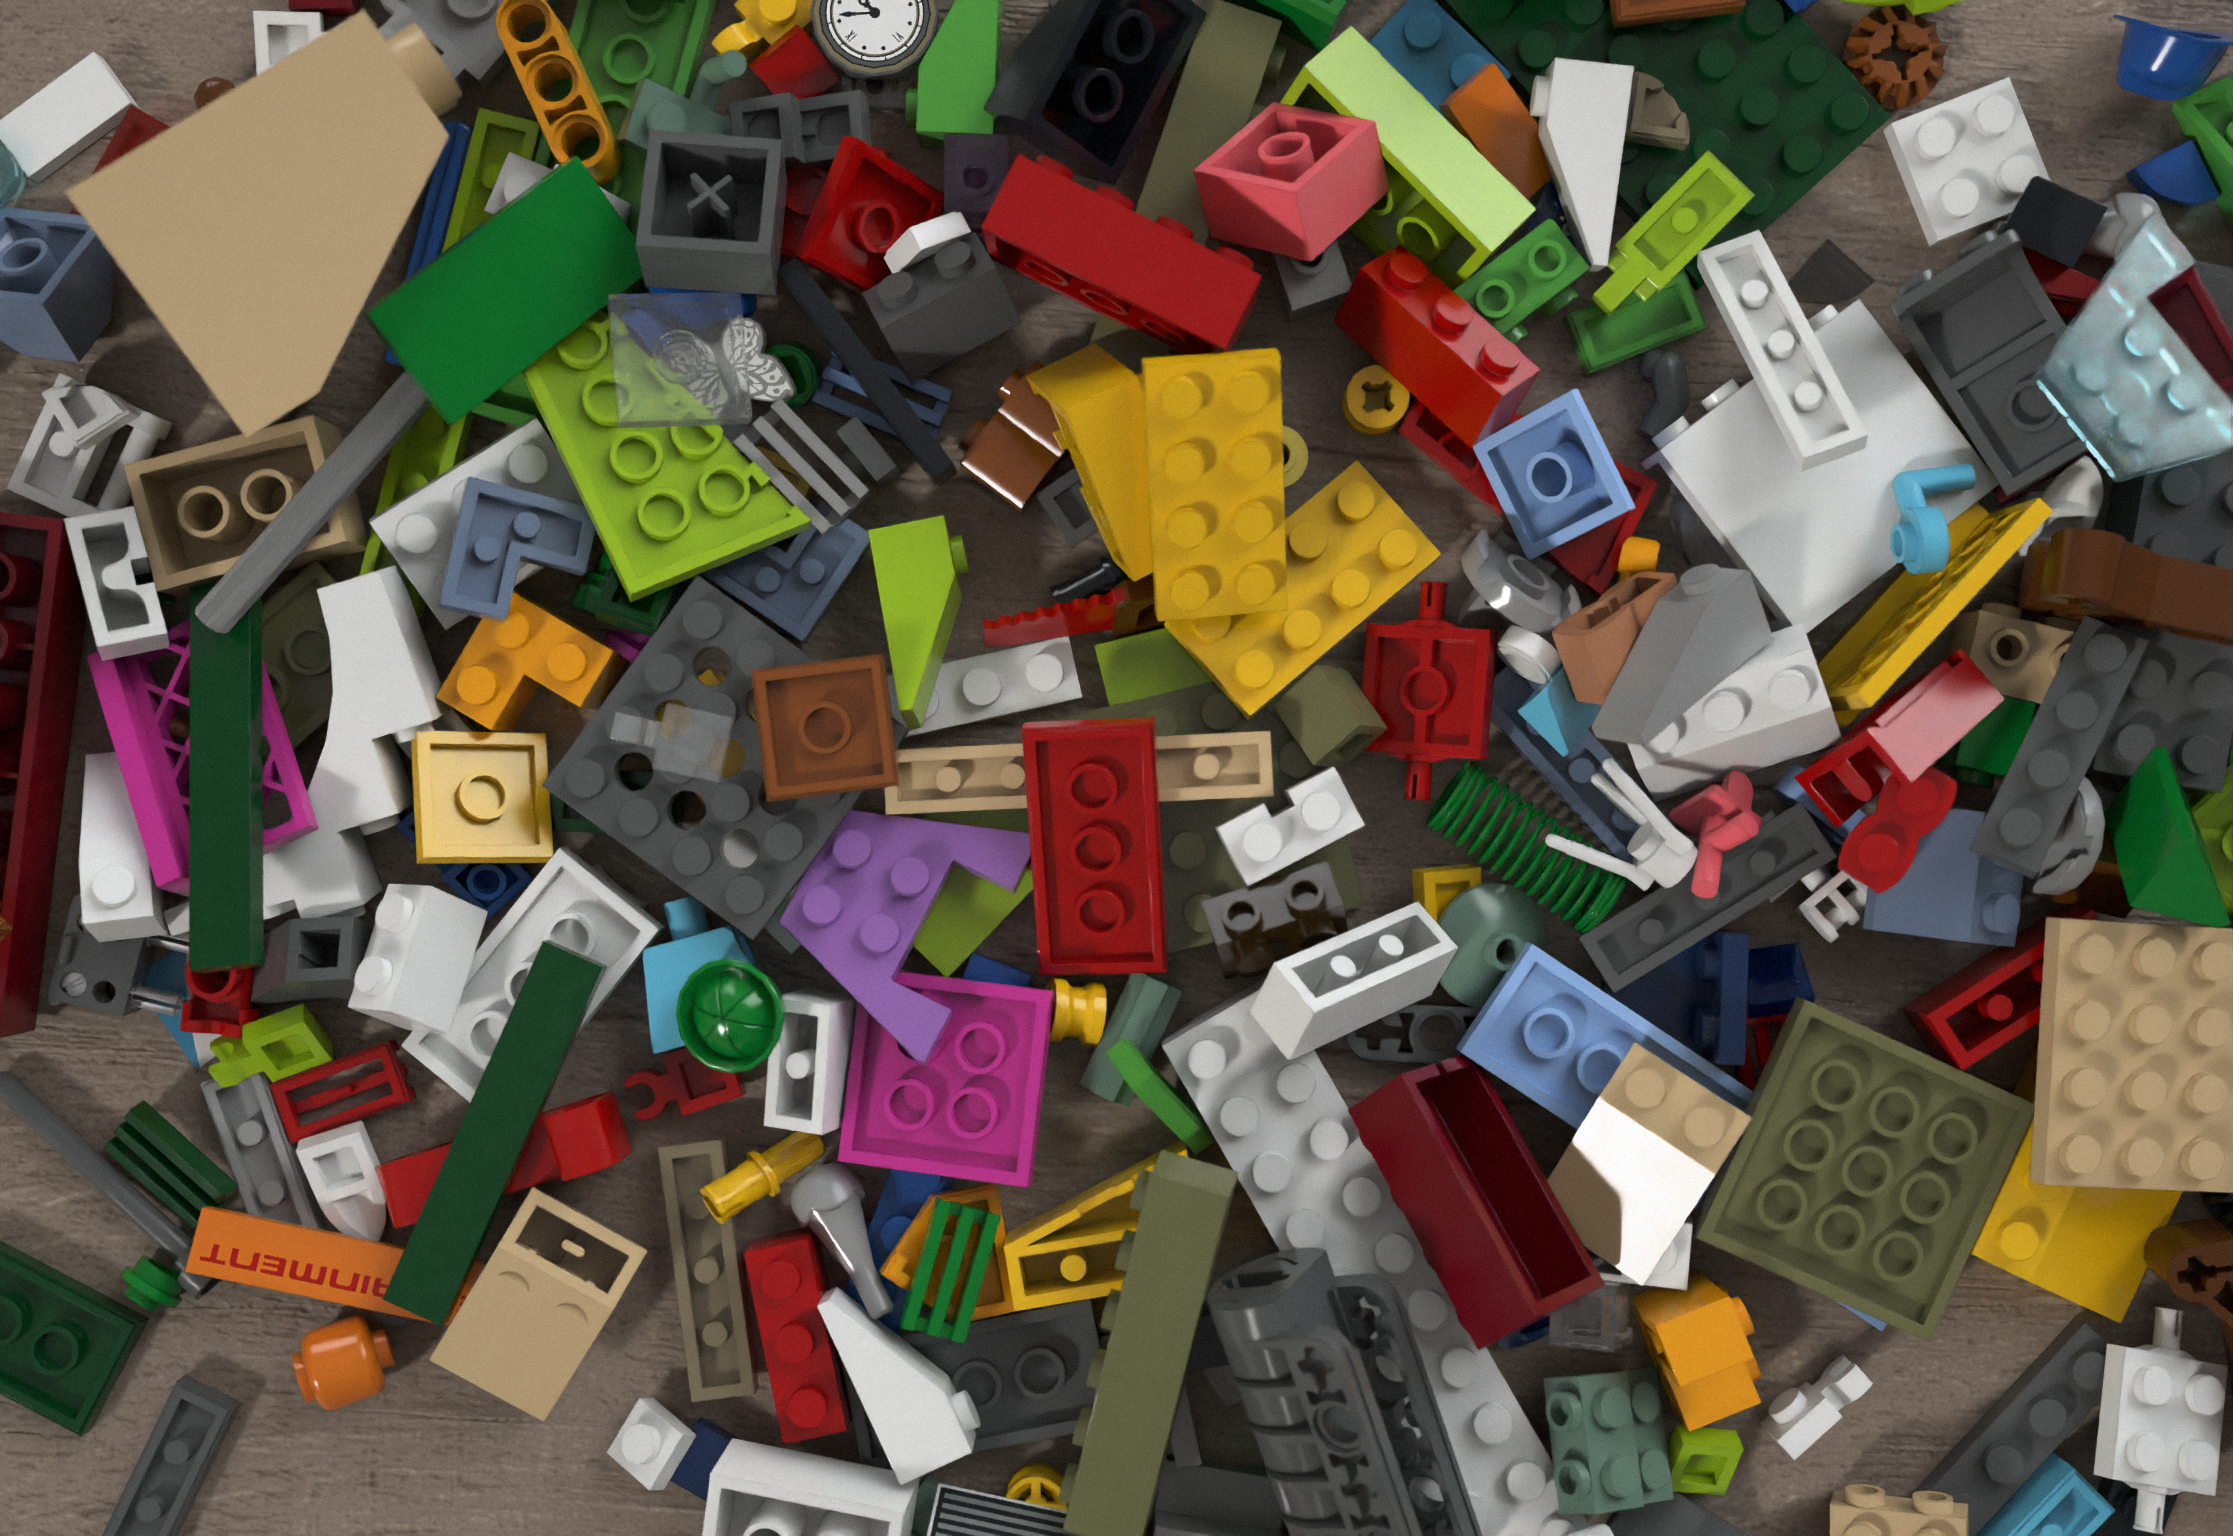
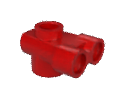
[180,960,261,1038]

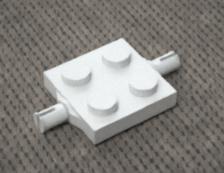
[2093,1307,2228,1534]

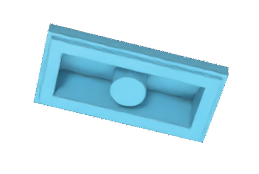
[1517,664,1602,757]
[1975,1452,2115,1536]

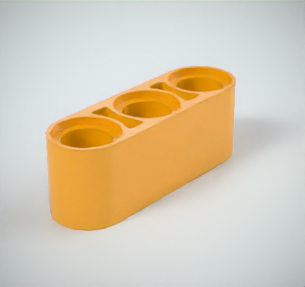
[495,0,622,185]

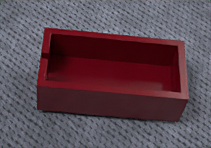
[1348,1054,1605,1351]

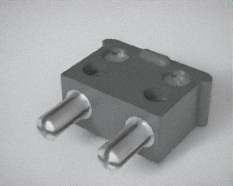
[46,893,189,1016]

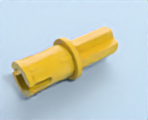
[700,1131,825,1224]

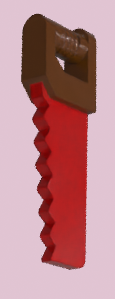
[982,575,1166,648]

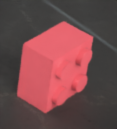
[1193,102,1390,261]

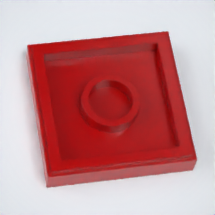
[793,136,948,296]

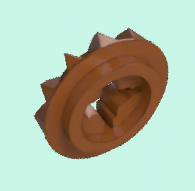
[1843,6,1948,109]

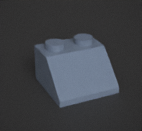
[1863,808,2023,947]

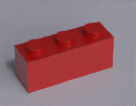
[1334,244,1541,448]
[1902,906,2099,1070]
[743,1227,852,1444]

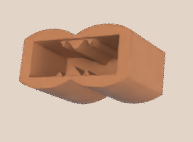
[1552,571,1678,707]

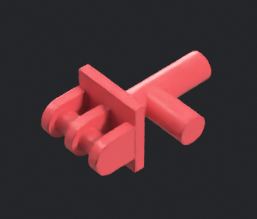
[1668,770,1763,898]

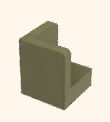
[1274,664,1388,768]

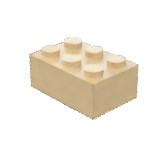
[124,415,368,598]

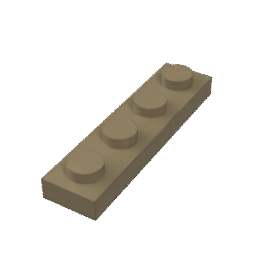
[657,1136,759,1403]

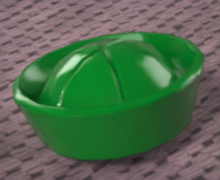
[676,958,786,1074]

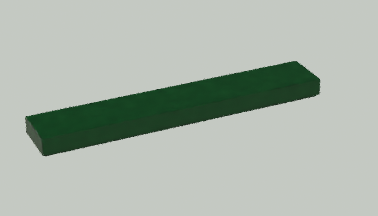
[189,583,264,974]
[383,940,607,1326]

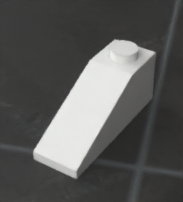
[1530,58,1634,273]
[79,752,168,942]
[817,1287,981,1486]

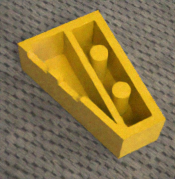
[1026,342,1153,582]
[1004,1140,1188,1312]

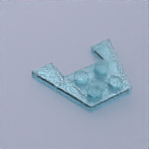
[2032,211,2233,483]

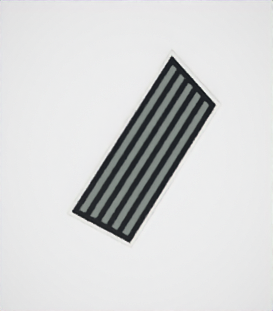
[927,1483,1081,1536]

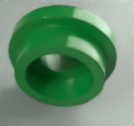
[120,1255,183,1313]

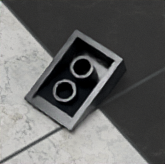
[983,0,1207,186]

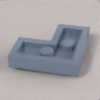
[438,476,595,623]
[701,500,871,643]

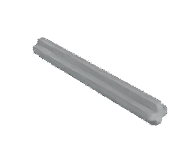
[195,372,431,634]

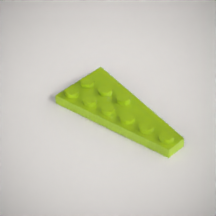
[521,309,811,602]

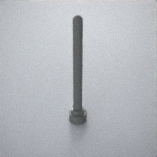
[0,1071,221,1300]

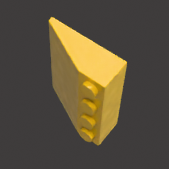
[1970,1041,2183,1324]

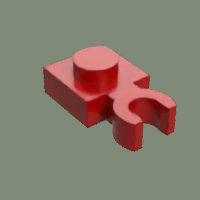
[623,1047,747,1121]

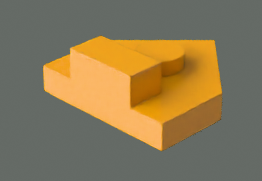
[879,1182,1014,1322]

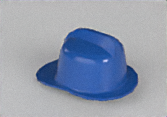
[2113,14,2233,101]

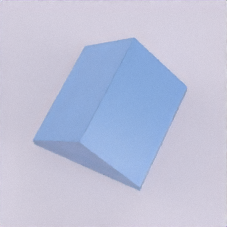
[1473,388,1635,561]

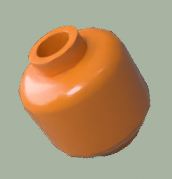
[292,1315,396,1411]

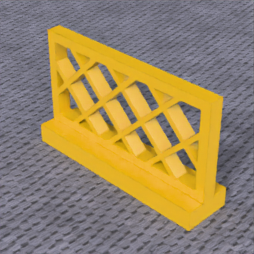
[1816,497,2053,728]

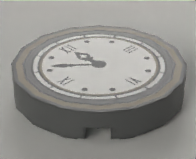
[811,0,940,82]

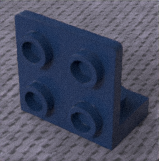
[1600,929,1749,1065]

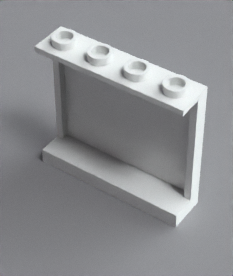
[1641,299,1999,634]

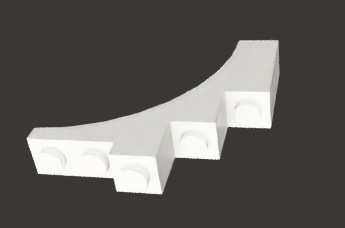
[162,564,450,936]

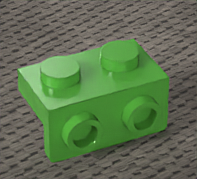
[1453,219,1590,345]

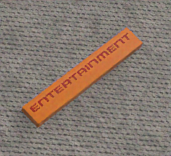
[185,1206,486,1326]

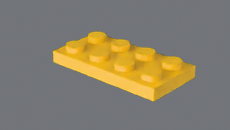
[1142,348,1287,622]
[1164,460,1442,721]

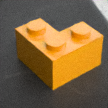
[436,589,627,732]
[1627,1269,1761,1432]

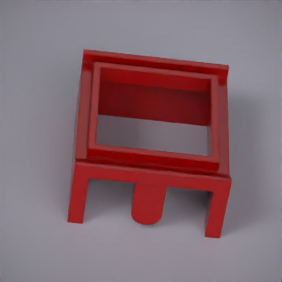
[1794,648,2004,828]

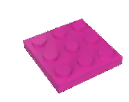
[838,971,1055,1188]

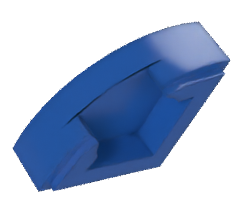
[2126,140,2220,208]

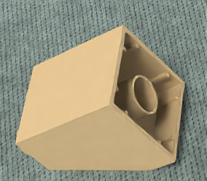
[65,10,463,438]

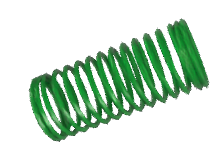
[1426,761,1628,934]

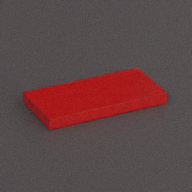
[1022,717,1169,976]

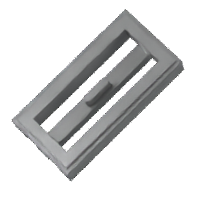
[733,398,871,537]

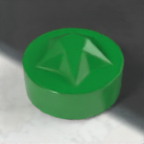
[764,341,822,408]

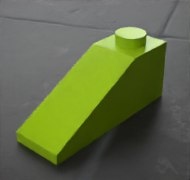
[868,515,970,730]

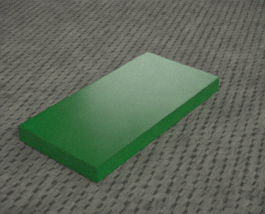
[362,156,643,424]

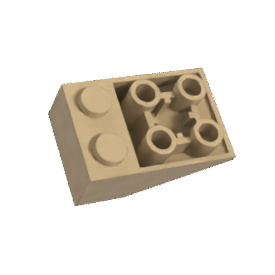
[429,1186,647,1422]

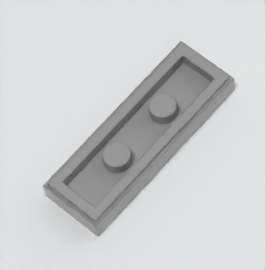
[200,1071,328,1231]

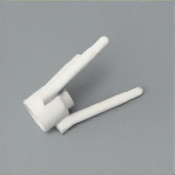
[1545,758,1698,891]

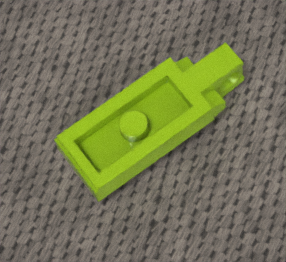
[1591,150,1755,317]

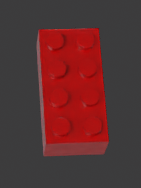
[981,154,1262,355]

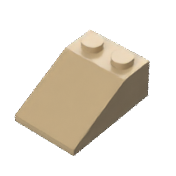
[1547,1043,1752,1285]

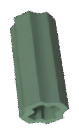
[1079,973,1183,1107]

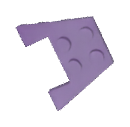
[779,810,1031,1066]

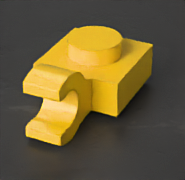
[711,0,814,64]

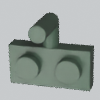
[617,50,747,156]

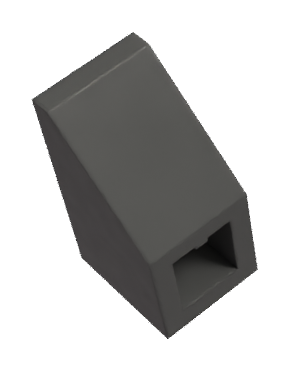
[250,916,373,1004]

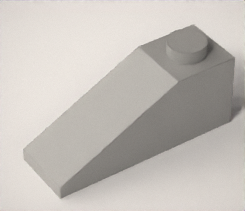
[1592,564,1774,746]

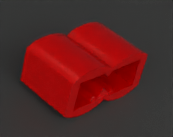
[1838,766,1957,894]

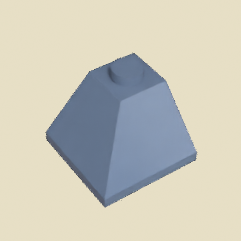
[0,207,114,363]

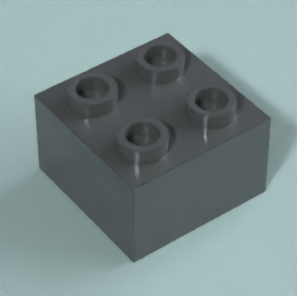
[636,130,788,296]

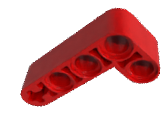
[375,1091,633,1228]

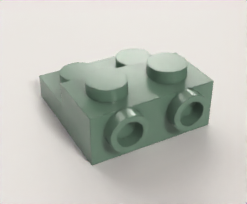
[1543,1367,1674,1514]

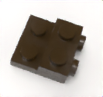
[1202,861,1348,980]

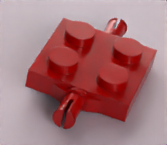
[1362,581,1497,801]

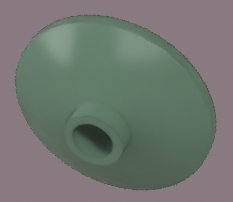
[1437,883,1548,1008]

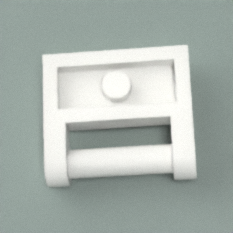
[6,372,173,518]

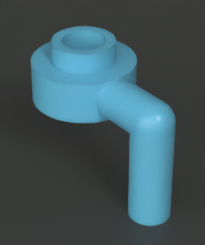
[1890,463,1975,575]

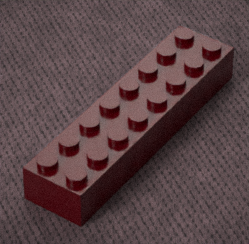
[0,512,87,1038]

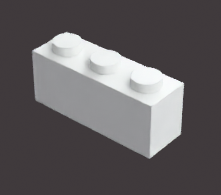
[1250,901,1458,1061]

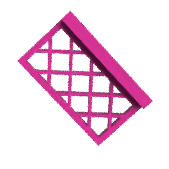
[87,619,319,897]

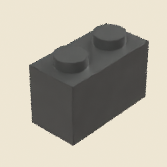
[862,232,1022,383]

